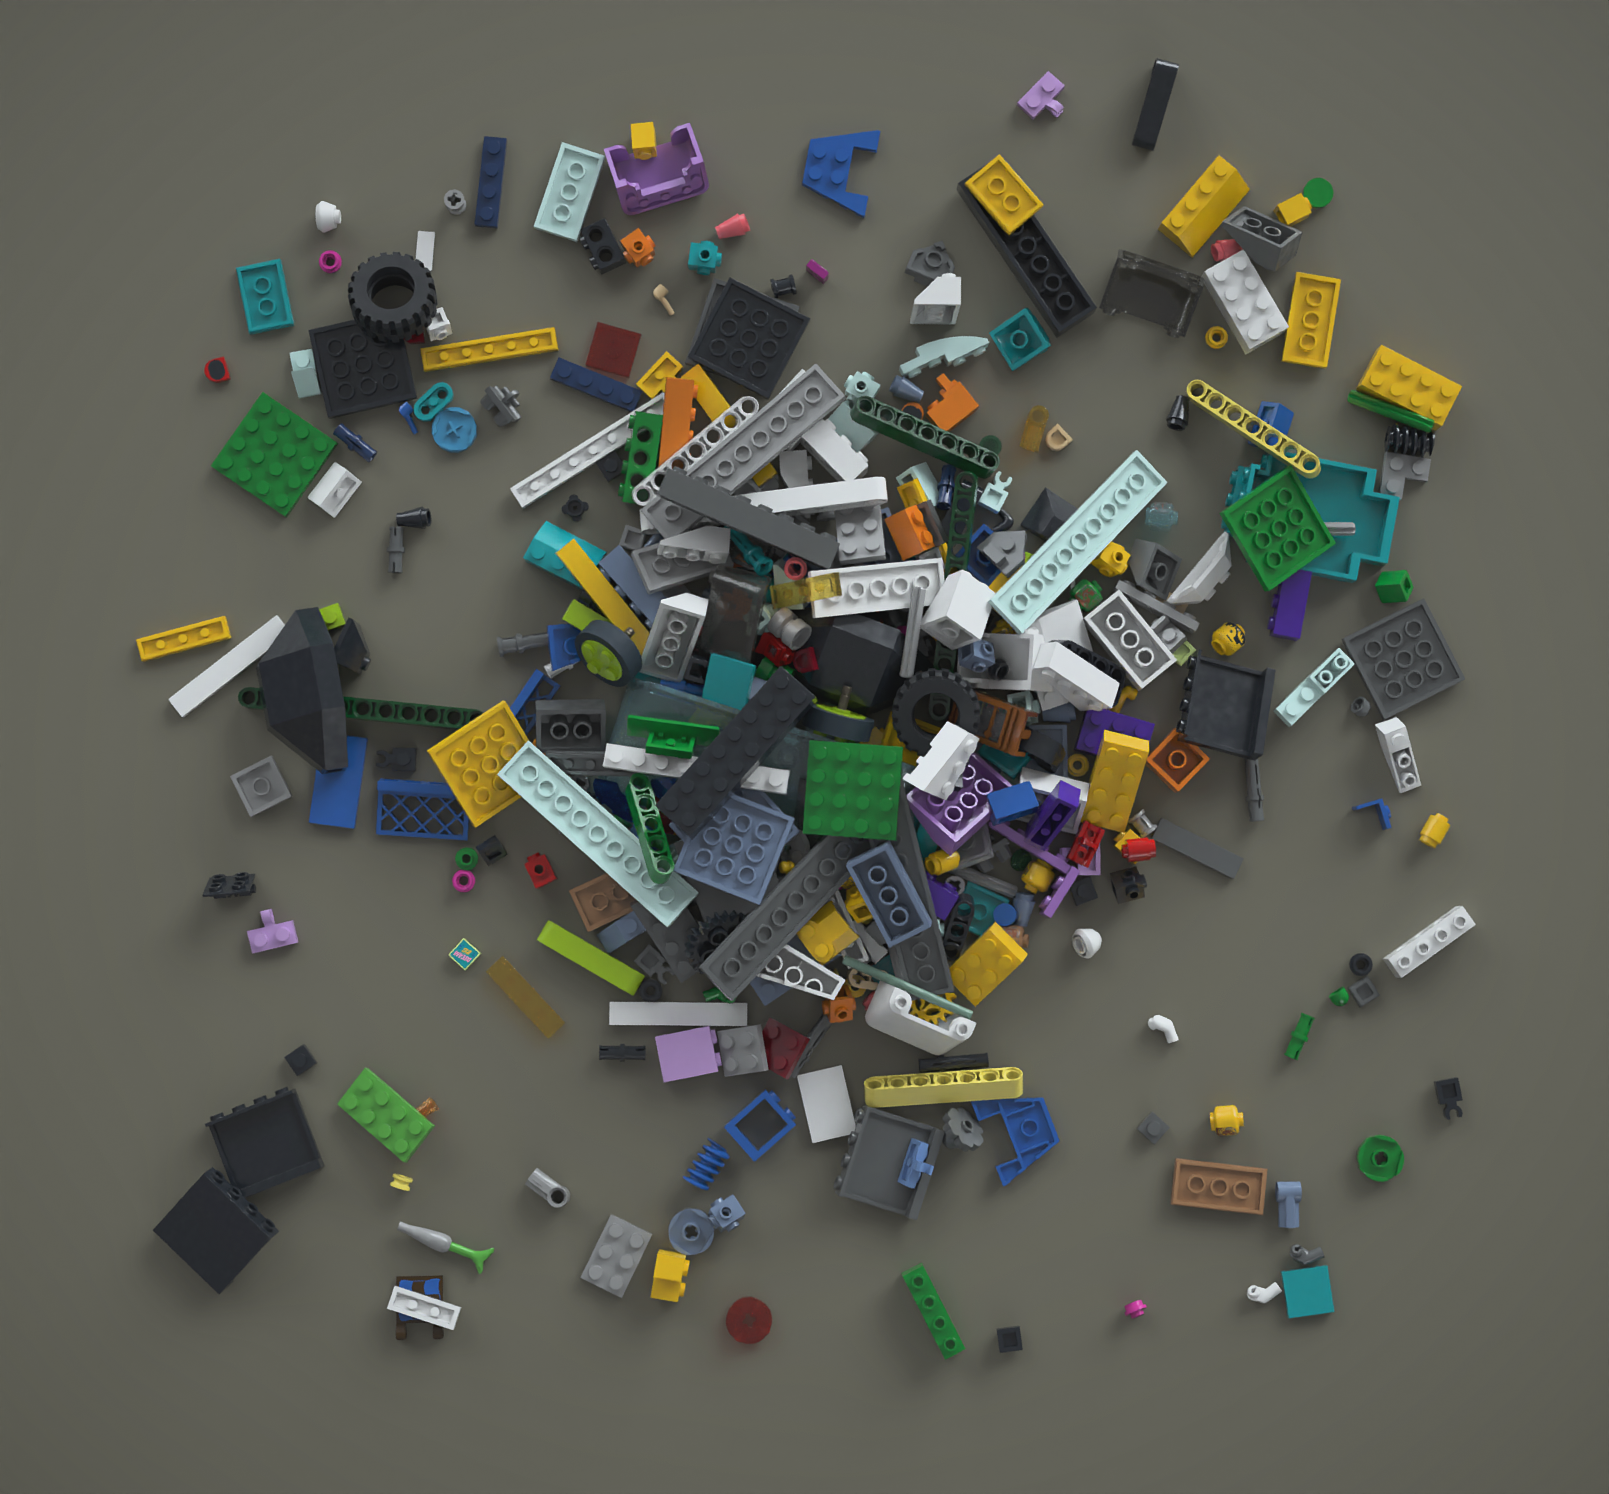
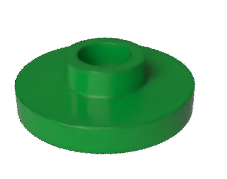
[1303,178,1334,208]

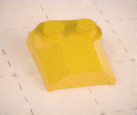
[797,900,860,966]

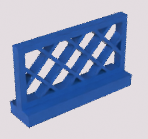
[376,778,469,840]

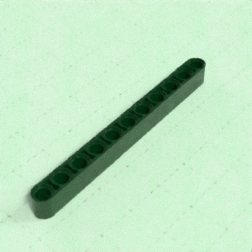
[929,471,978,720]
[238,687,483,730]

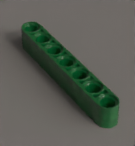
[850,396,1000,479]

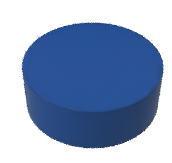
[993,903,1017,926]

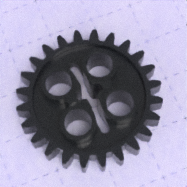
[684,910,747,974]

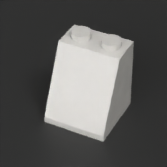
[920,570,996,650]

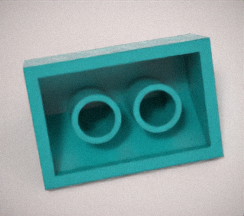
[523,521,607,591]

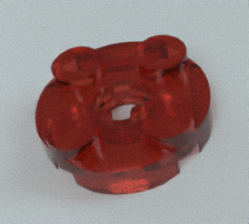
[726,1296,772,1344]

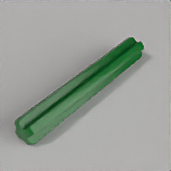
[1347,390,1434,432]

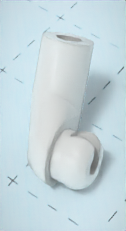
[1148,1015,1179,1043]
[1247,1282,1282,1303]

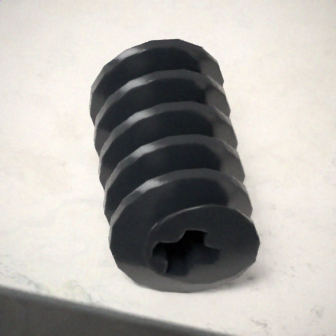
[1384,424,1435,458]

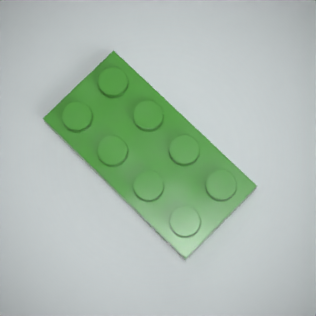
[337,1068,435,1162]

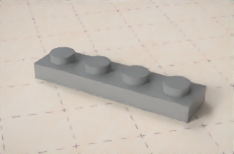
[1112,580,1200,634]

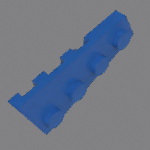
[546,617,638,671]

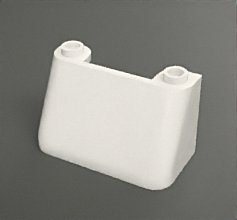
[957,629,1053,692]
[865,981,976,1056]

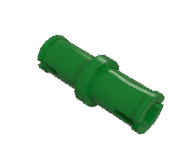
[1284,1012,1315,1060]

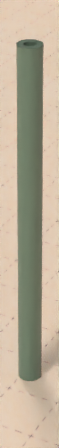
[842,955,973,1020]

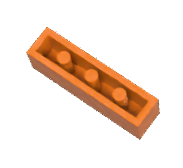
[658,377,698,469]

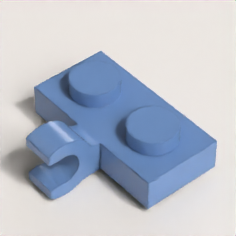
[897,1138,934,1189]

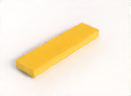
[136,616,231,662]

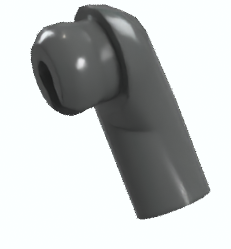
[1290,1244,1324,1265]

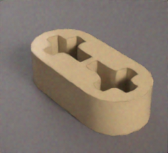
[847,968,887,990]

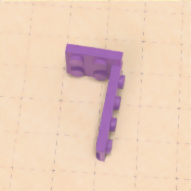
[989,820,1080,918]

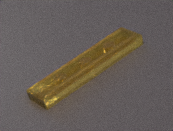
[770,572,842,609]
[486,956,565,1039]

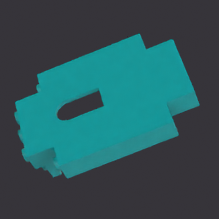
[1221,452,1400,583]

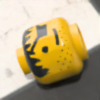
[1211,622,1245,656]

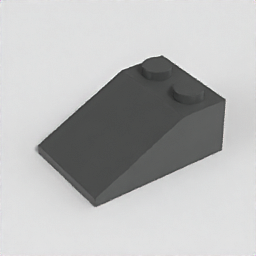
[1222,206,1302,272]

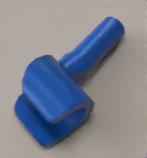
[399,402,418,435]

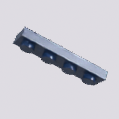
[475,136,507,229]
[550,357,643,412]

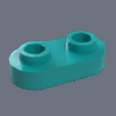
[414,382,454,422]

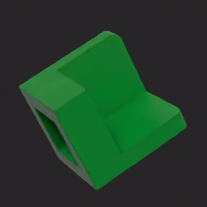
[1375,570,1414,603]

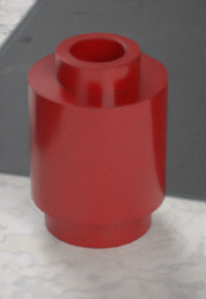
[1121,837,1156,862]

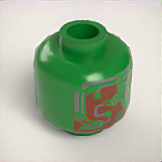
[1068,579,1102,613]

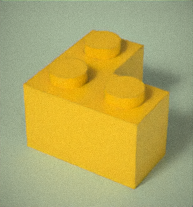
[650,1249,690,1302]

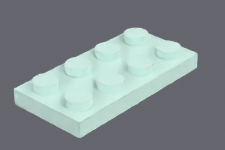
[534,142,605,242]

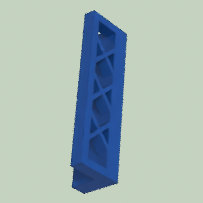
[510,669,561,736]

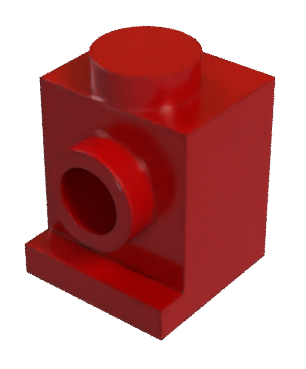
[524,852,558,889]

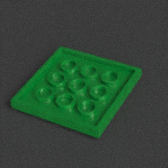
[211,392,338,518]
[1219,465,1336,592]
[803,740,903,841]

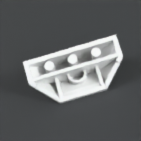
[1166,532,1232,605]

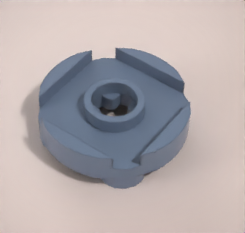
[668,1208,714,1255]

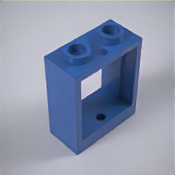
[724,1089,796,1162]

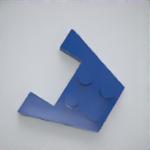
[802,130,880,218]
[971,1097,1060,1186]

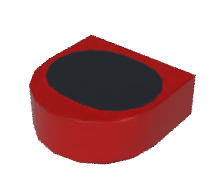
[204,356,231,383]

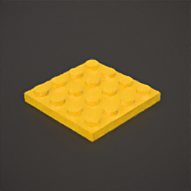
[427,700,529,828]

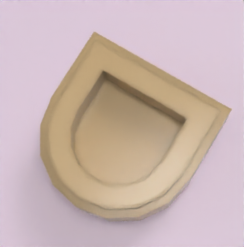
[1045,423,1073,452]

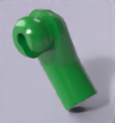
[702,987,736,1004]

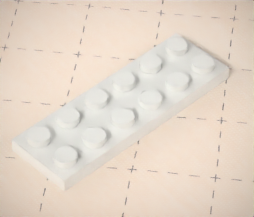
[808,558,945,618]

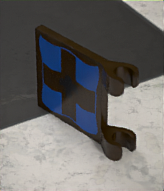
[396,1275,444,1340]

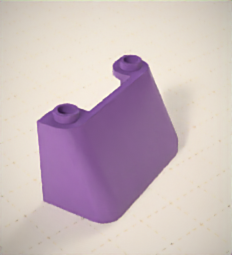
[604,123,709,215]

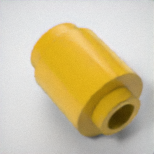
[1419,813,1451,849]
[924,849,960,875]

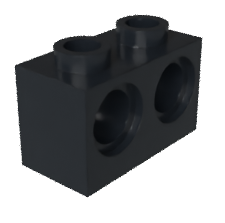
[579,218,626,275]

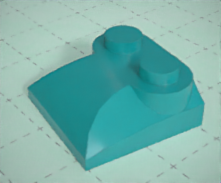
[989,308,1051,371]

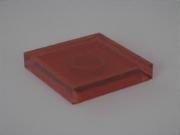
[585,322,642,378]

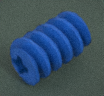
[683,1138,730,1190]

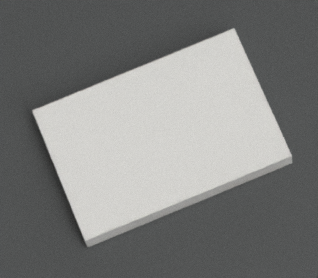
[797,1065,856,1143]

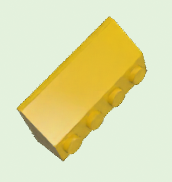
[1158,155,1250,258]

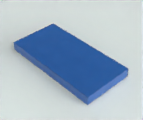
[309,736,368,829]

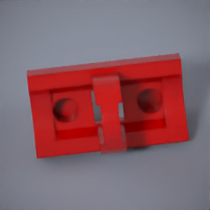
[1066,820,1105,868]

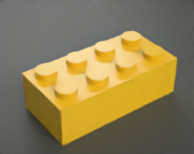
[1356,345,1462,431]
[1080,730,1149,833]

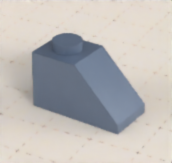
[597,911,646,954]

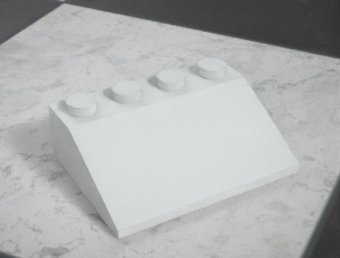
[1015,599,1093,711]

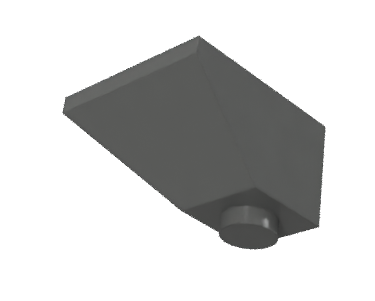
[1128,539,1182,601]

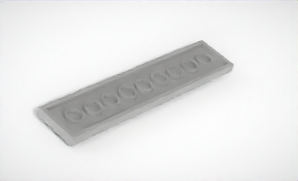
[641,364,846,539]

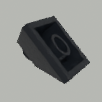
[1020,487,1077,542]
[334,617,371,675]

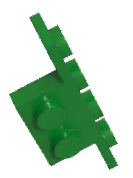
[627,715,720,759]

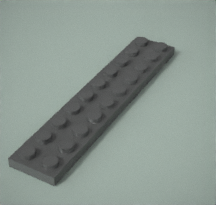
[869,774,954,1001]
[698,835,871,1001]

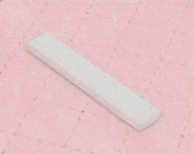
[168,615,285,718]
[609,1002,747,1026]

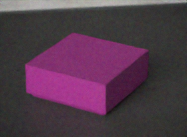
[806,260,829,284]

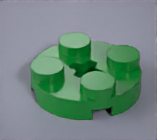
[1357,1135,1404,1182]

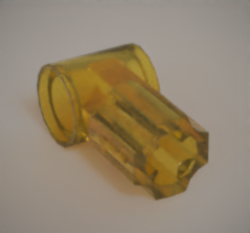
[1019,405,1049,452]

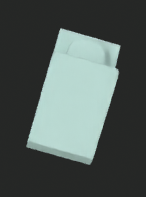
[290,349,321,398]

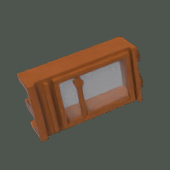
[947,689,1038,757]

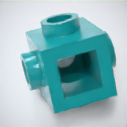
[688,241,722,275]

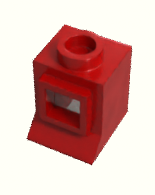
[755,632,796,667]

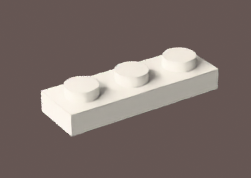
[387,1286,461,1330]

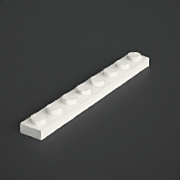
[510,392,664,508]
[603,743,790,795]

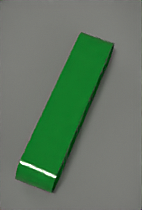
[625,773,674,884]

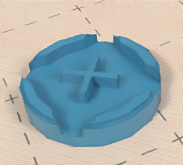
[432,407,477,453]

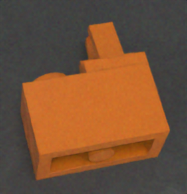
[926,373,979,432]

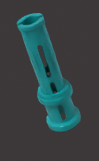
[723,526,774,576]

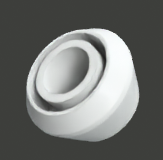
[316,201,341,233]
[1072,929,1102,959]

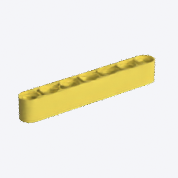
[1187,380,1321,478]
[864,1067,1023,1108]

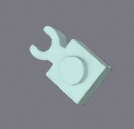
[977,471,1012,514]

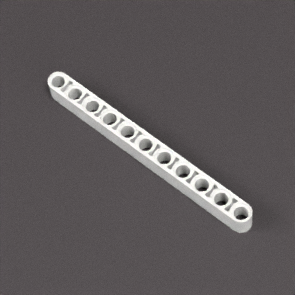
[640,477,888,535]

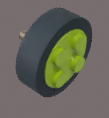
[575,620,642,687]
[802,686,874,743]

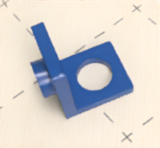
[1352,798,1391,830]

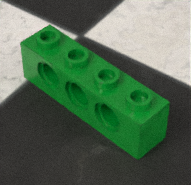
[618,411,663,504]
[901,1262,965,1360]

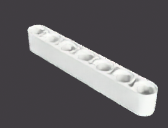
[632,396,759,506]

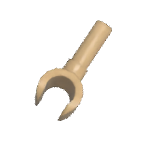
[653,284,675,316]

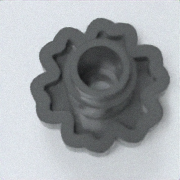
[942,1107,984,1152]

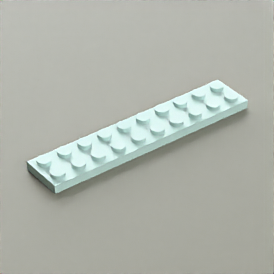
[988,450,1168,635]
[497,740,699,928]

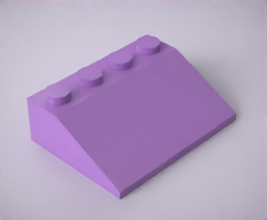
[907,752,1012,856]

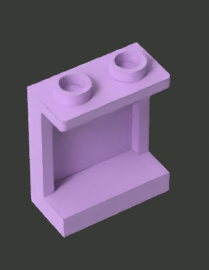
[655,1026,722,1082]

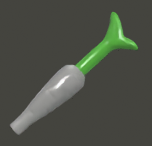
[397,1221,494,1274]

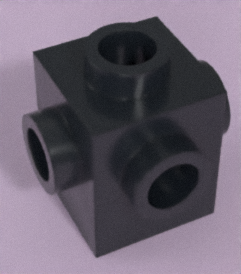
[1110,866,1147,904]

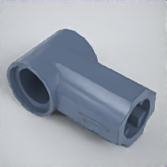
[1275,1182,1302,1228]

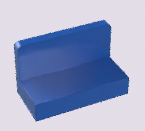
[1248,401,1294,447]
[987,781,1039,826]

